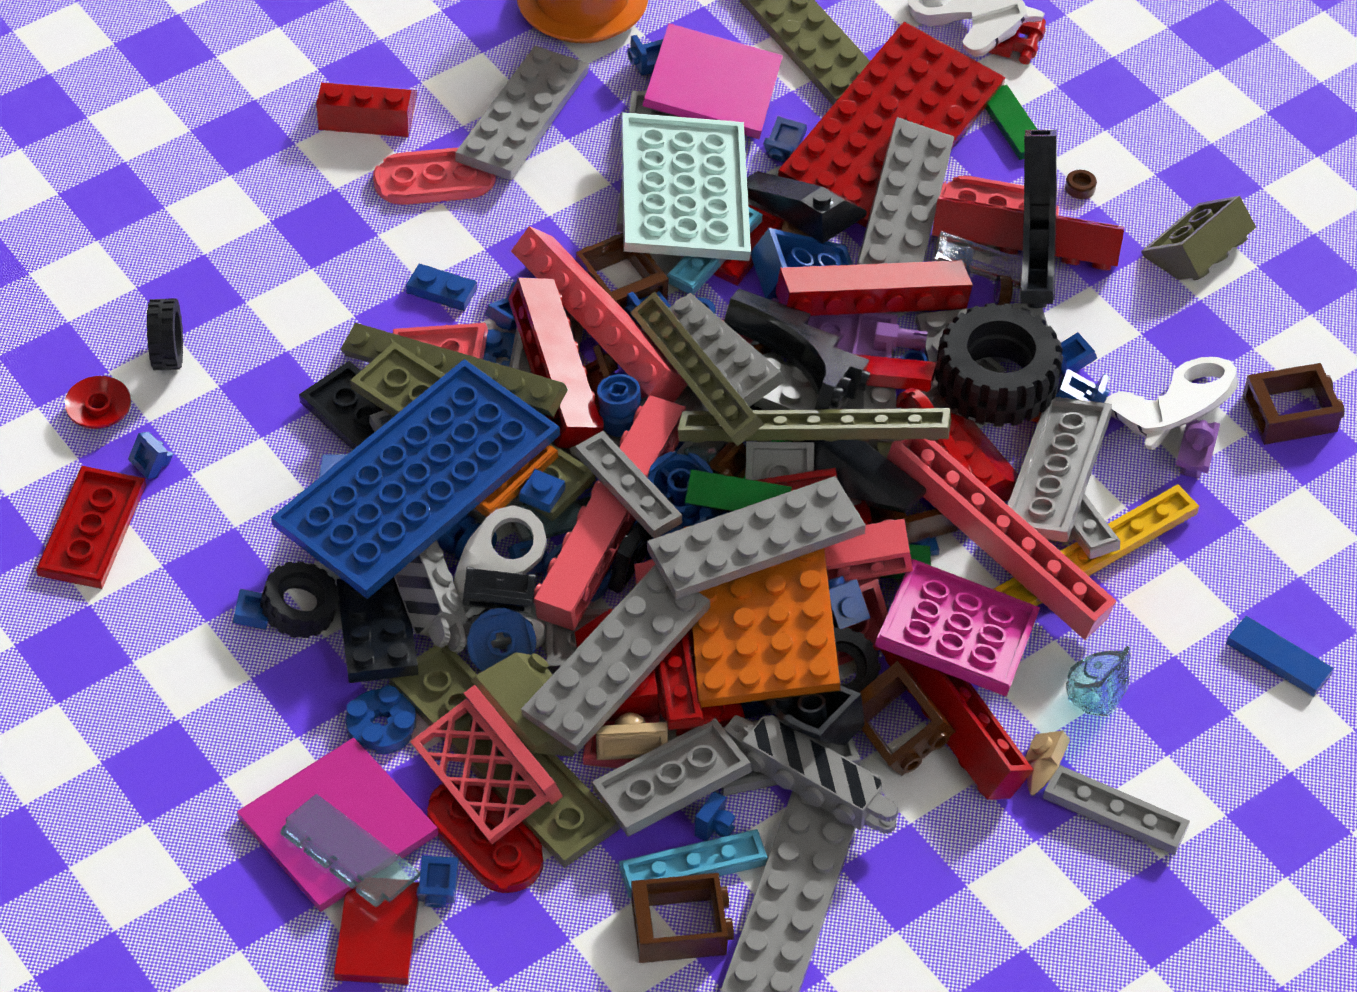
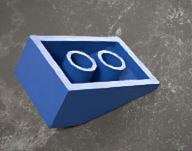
[750,228,853,300]

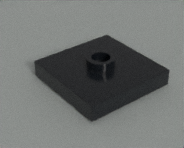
[608,521,652,594]

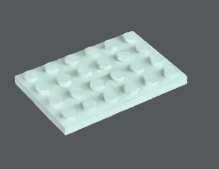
[621,112,751,261]

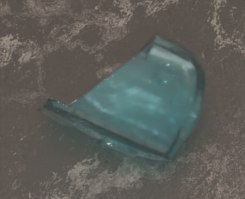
[1066,646,1131,716]

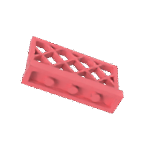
[410,685,563,844]

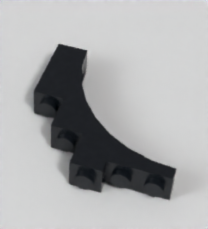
[1020,129,1057,308]
[724,289,871,410]

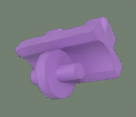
[1176,419,1220,478]

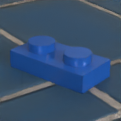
[406,263,477,311]

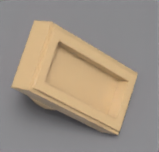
[596,712,668,760]

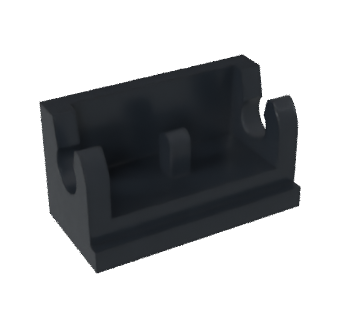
[462,567,536,613]

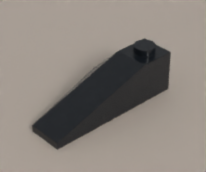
[747,171,867,244]
[792,440,926,513]
[760,685,865,746]

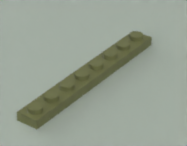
[630,292,764,446]
[340,323,568,417]
[678,408,951,443]

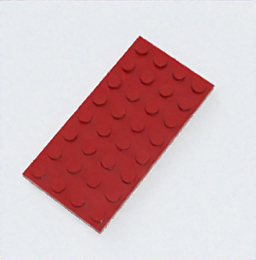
[777,22,1006,228]

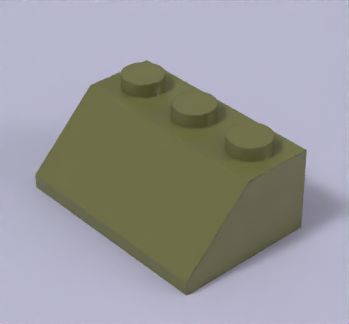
[1141,196,1256,280]
[471,652,576,757]

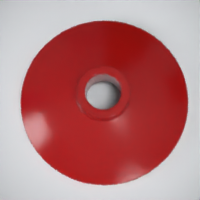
[65,376,131,429]

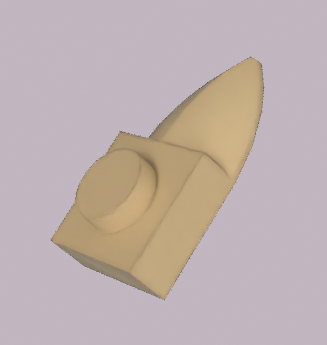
[1025,731,1070,796]

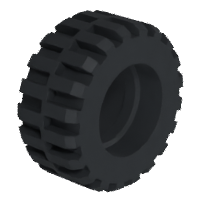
[935,303,1063,427]

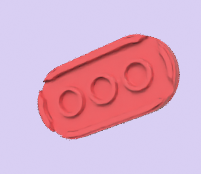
[373,147,496,205]
[940,176,1059,215]

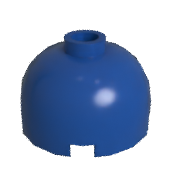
[648,451,713,519]

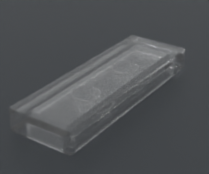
[934,231,1022,289]

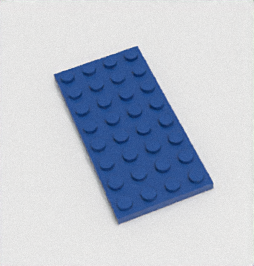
[271,359,560,599]

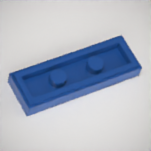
[1226,616,1334,697]

